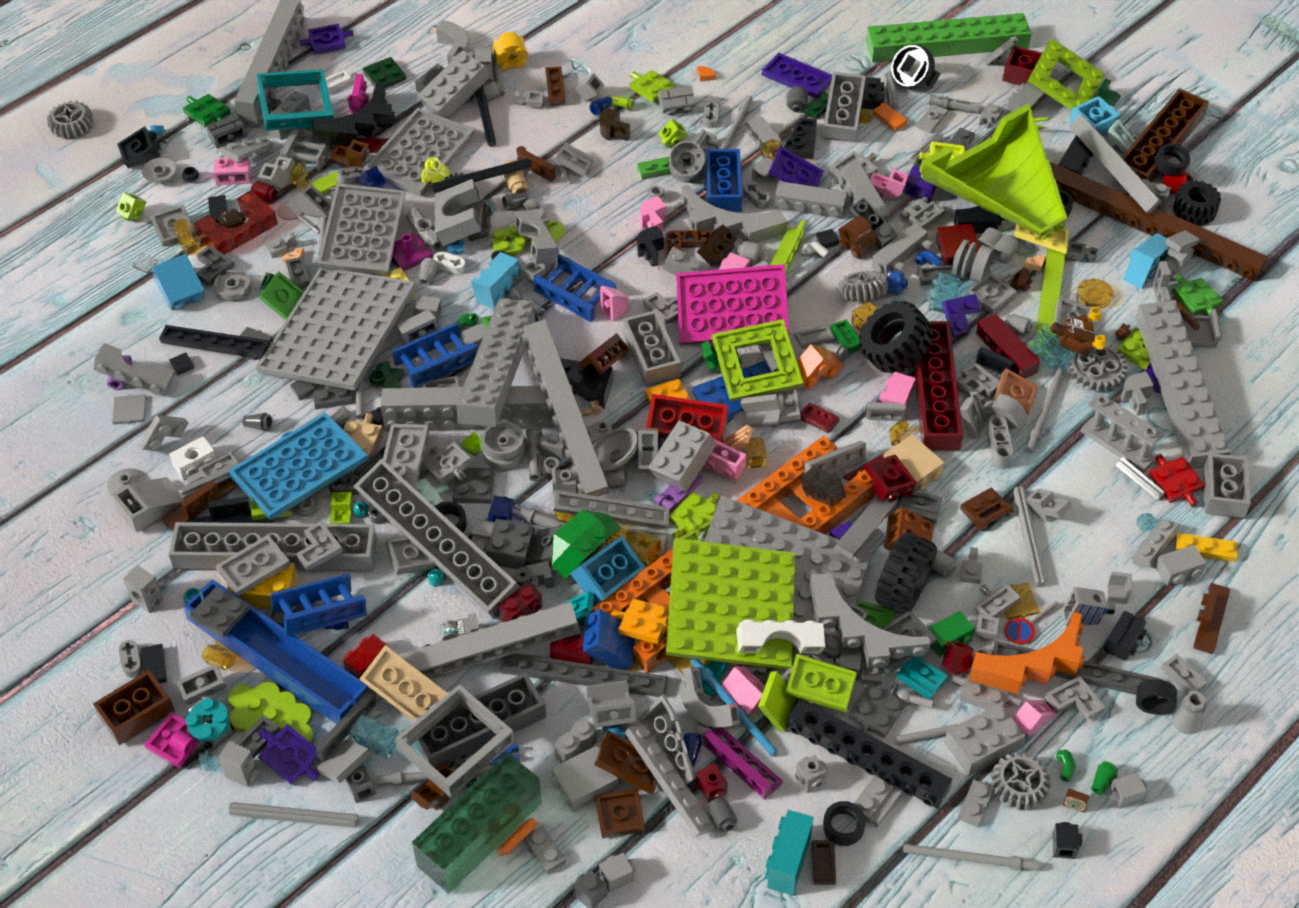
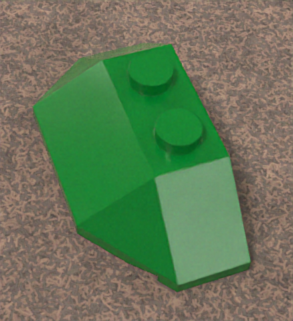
[552,509,622,580]

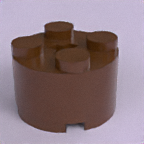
[838,216,878,258]

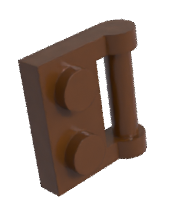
[960,487,1014,530]

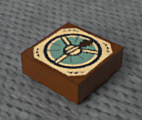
[1063,788,1090,813]

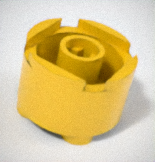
[493,32,528,70]

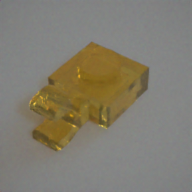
[289,161,310,189]

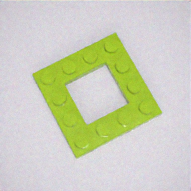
[1028,38,1105,111]
[711,319,803,402]

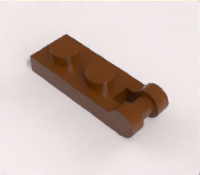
[516,146,556,182]

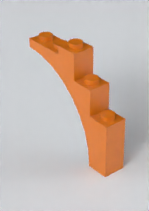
[969,612,1085,694]

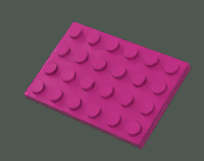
[676,264,789,345]

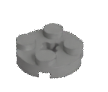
[214,269,251,301]

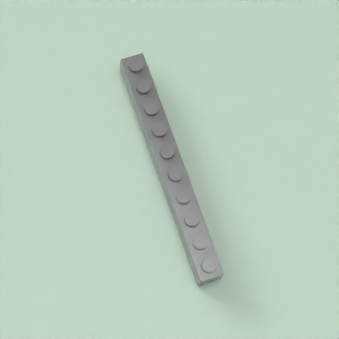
[521,319,608,496]
[399,602,581,679]

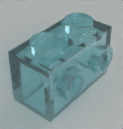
[927,272,960,313]

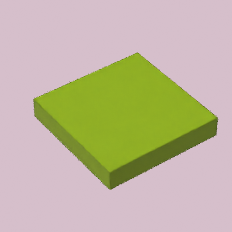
[758,671,797,731]

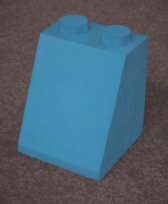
[152,254,205,310]

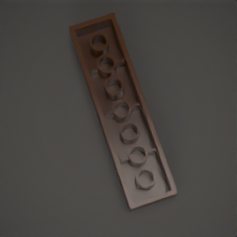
[1113,88,1209,182]

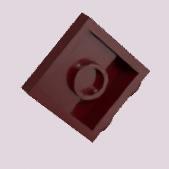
[863,454,917,503]

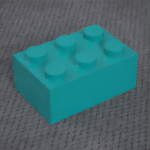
[765,809,814,896]

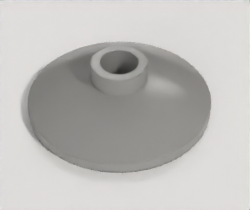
[142,158,176,183]
[107,468,146,496]

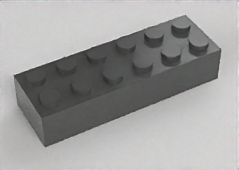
[415,672,546,769]

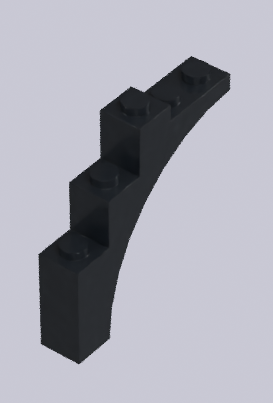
[312,81,395,146]
[953,206,1006,234]

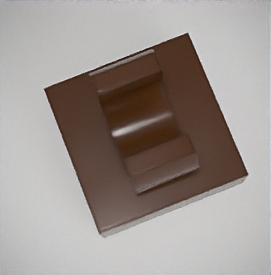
[1010,267,1033,292]

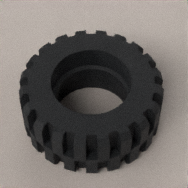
[859,301,933,373]
[875,532,937,614]

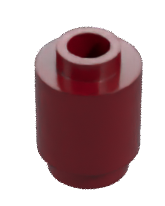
[251,181,278,202]

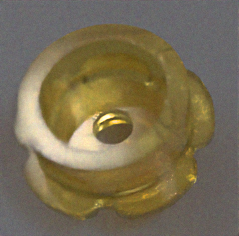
[859,109,873,124]

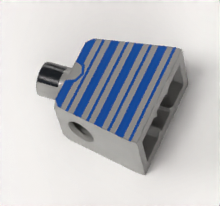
[1062,587,1115,626]

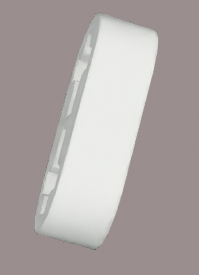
[433,252,466,274]

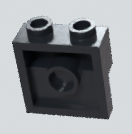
[861,77,885,110]
[117,126,161,169]

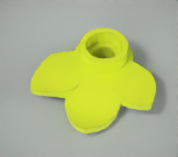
[422,157,450,184]

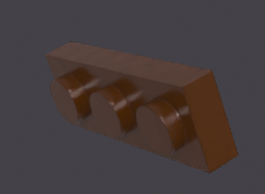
[545,66,566,105]

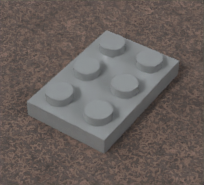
[215,535,290,596]

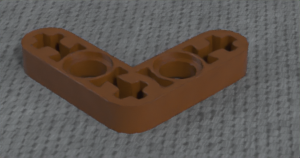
[665,230,713,260]

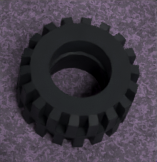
[1173,180,1221,226]

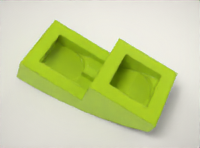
[330,492,352,524]

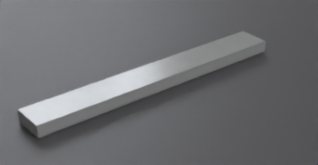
[1069,114,1162,214]

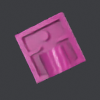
[347,74,369,114]
[144,712,200,768]

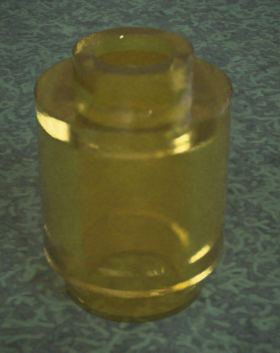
[202,644,235,671]

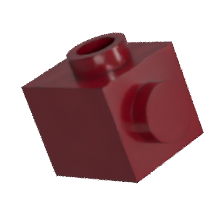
[941,641,974,675]
[695,763,728,803]

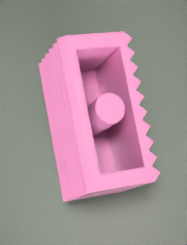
[880,372,916,406]

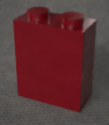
[936,224,980,266]

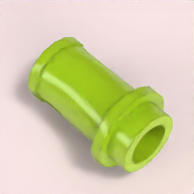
[612,95,634,110]

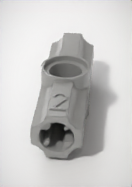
[406,207,443,252]

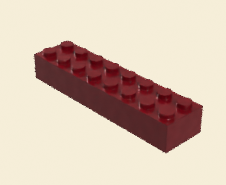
[913,321,963,450]

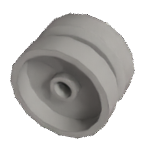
[482,421,525,471]

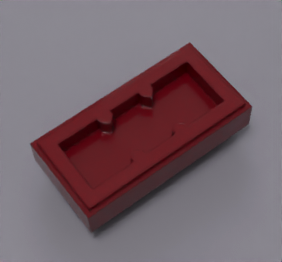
[800,402,840,434]

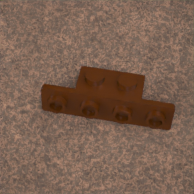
[162,479,236,532]
[1193,583,1230,654]

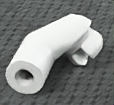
[802,242,829,257]

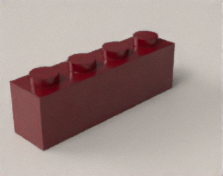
[976,313,1040,379]

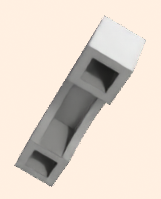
[515,210,559,264]
[93,343,175,397]

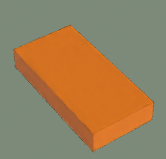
[872,103,908,131]
[496,818,538,856]

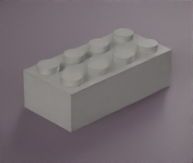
[417,50,490,119]
[822,71,866,142]
[622,310,681,386]

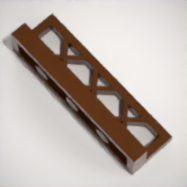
[577,333,630,374]

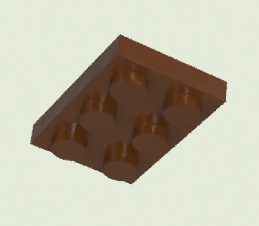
[594,730,658,795]

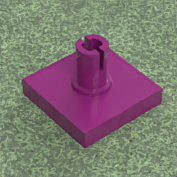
[392,233,433,272]

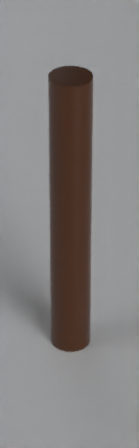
[1172,296,1200,331]

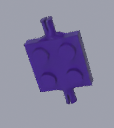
[299,23,354,54]
[258,724,320,785]

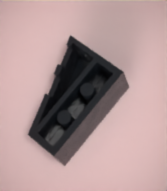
[560,358,613,409]

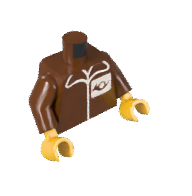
[1050,307,1106,357]

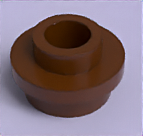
[1115,323,1131,340]

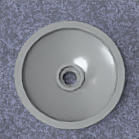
[593,427,638,472]

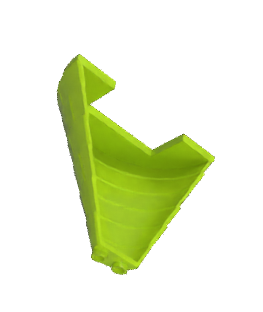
[919,103,1067,240]

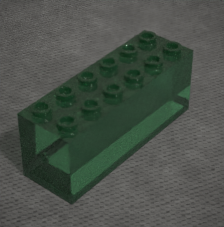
[412,752,542,894]

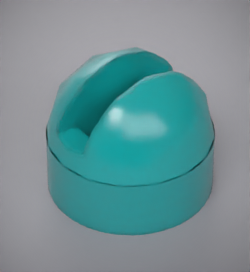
[353,501,369,518]
[428,569,445,587]

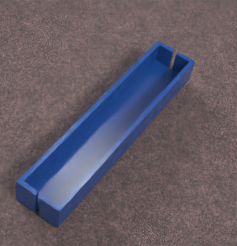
[184,579,368,724]

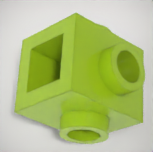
[658,119,688,148]
[116,192,147,221]

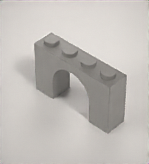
[434,179,481,246]

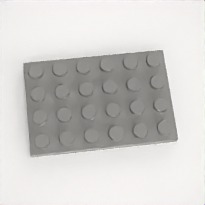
[363,108,474,196]
[317,183,406,275]

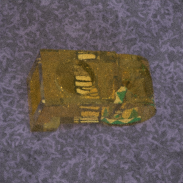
[174,219,201,254]

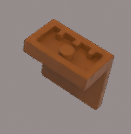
[884,506,934,551]

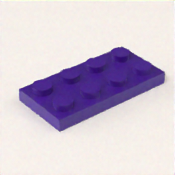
[761,52,832,98]

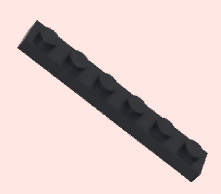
[159,325,270,358]

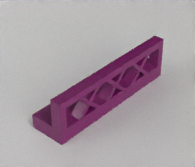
[703,727,783,800]

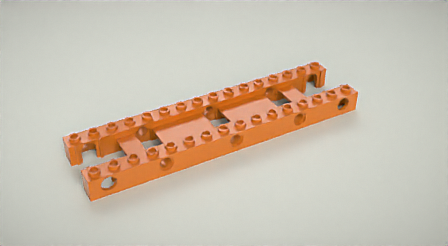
[592,435,877,673]

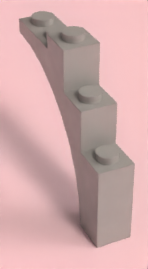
[680,185,787,243]
[810,573,930,668]

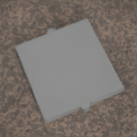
[112,394,146,425]

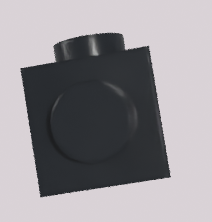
[1052,822,1082,859]

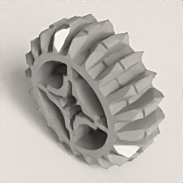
[47,100,93,139]
[839,270,888,302]
[991,752,1051,810]

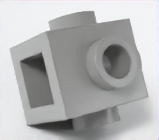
[795,754,828,793]

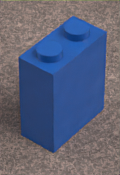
[583,609,635,670]

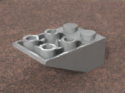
[111,477,184,532]

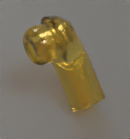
[889,420,909,446]

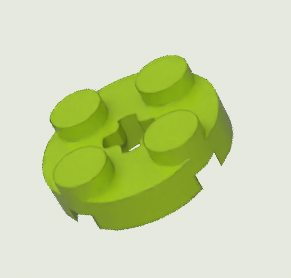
[492,225,527,256]

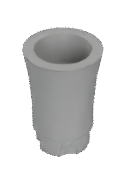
[1172,691,1207,734]

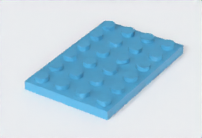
[228,412,369,520]

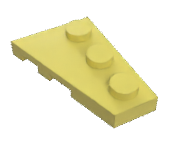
[1014,224,1069,254]

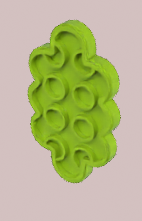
[228,682,314,749]

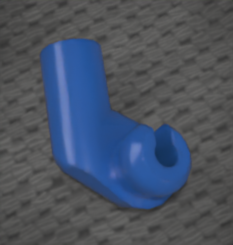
[915,251,943,266]

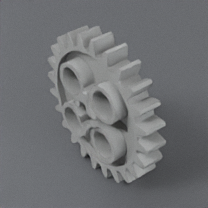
[1066,344,1128,392]

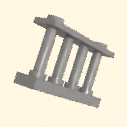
[280,109,341,172]
[1081,392,1164,473]

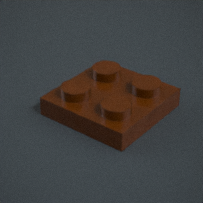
[595,789,645,839]

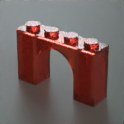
[194,190,278,255]

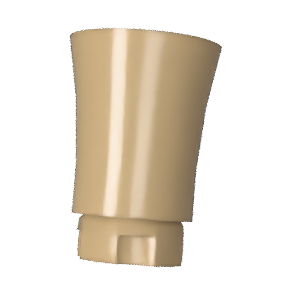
[502,160,529,193]

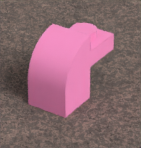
[870,169,909,200]
[640,195,666,234]

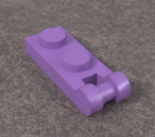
[655,473,703,513]

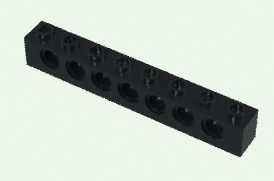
[787,698,953,809]

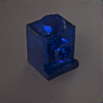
[357,166,388,188]

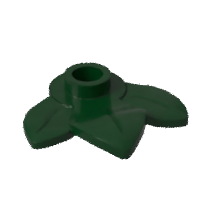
[369,361,405,388]

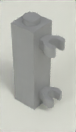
[872,223,933,274]

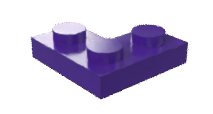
[941,294,981,337]

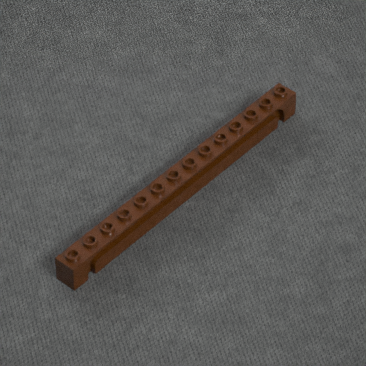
[1049,161,1268,281]

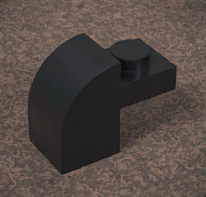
[637,225,664,267]

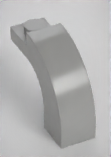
[436,20,469,64]
[679,667,741,727]

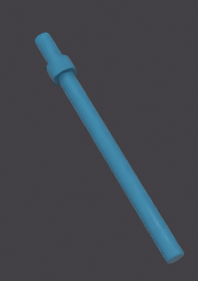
[690,658,778,757]

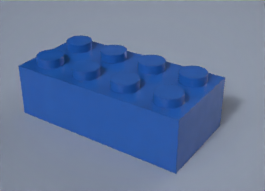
[706,149,742,212]

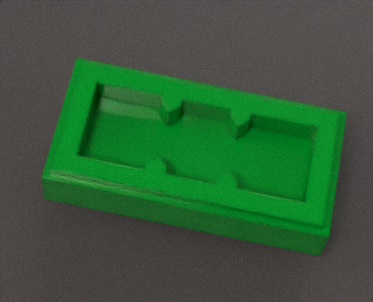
[830,319,861,353]

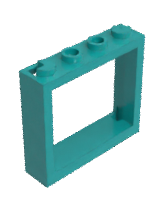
[256,69,334,131]

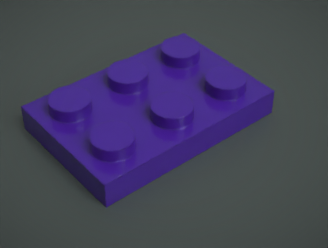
[768,145,824,187]

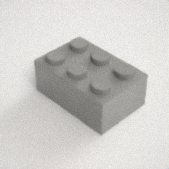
[648,421,717,492]
[1204,453,1250,518]
[944,703,1025,776]

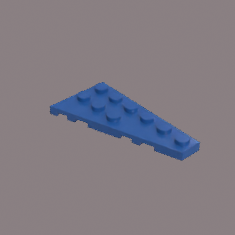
[692,360,772,422]

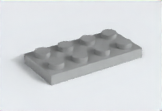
[383,424,430,490]

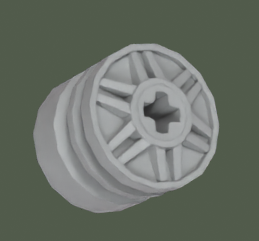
[669,141,705,183]
[952,239,994,284]

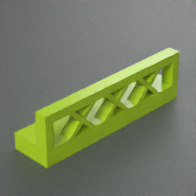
[770,220,806,275]

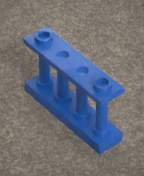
[533,254,616,322]
[392,322,478,388]
[271,573,367,637]

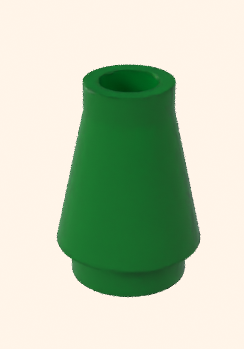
[1091,761,1118,795]

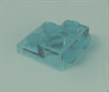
[1026,323,1071,370]

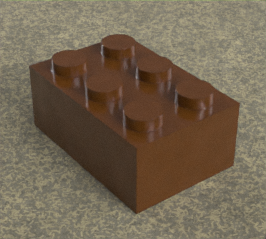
[93,670,175,745]

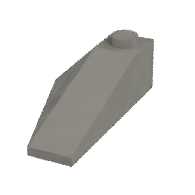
[638,694,695,786]

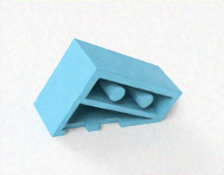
[1123,233,1170,289]
[471,252,521,309]

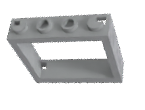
[395,684,514,798]

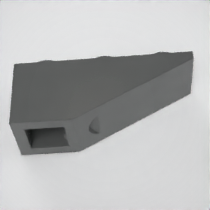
[850,197,897,250]

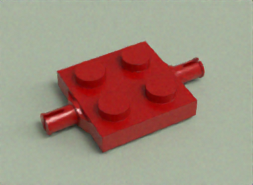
[1149,454,1205,507]

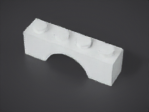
[737,620,825,654]

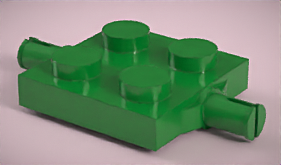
[183,94,231,127]

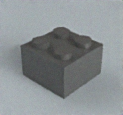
[486,519,535,569]

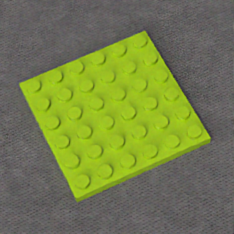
[666,538,795,670]

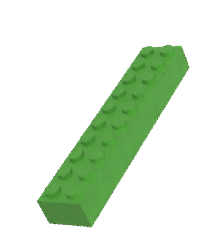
[866,13,1032,62]

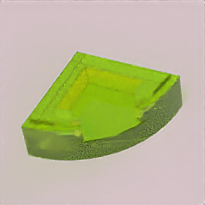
[461,432,480,457]

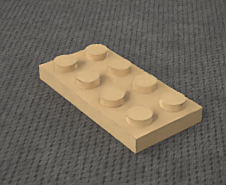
[359,645,447,721]

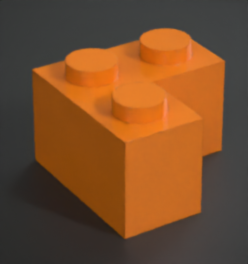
[797,344,843,390]

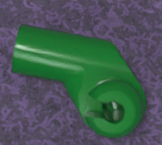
[455,313,479,330]
[1056,749,1076,782]

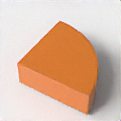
[697,66,716,81]

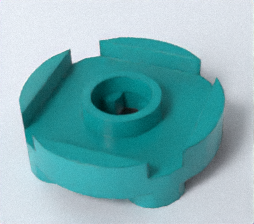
[185,698,230,742]

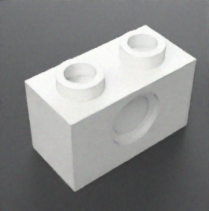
[169,436,216,480]

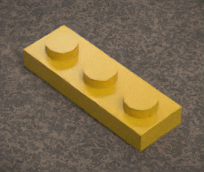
[1175,533,1237,562]

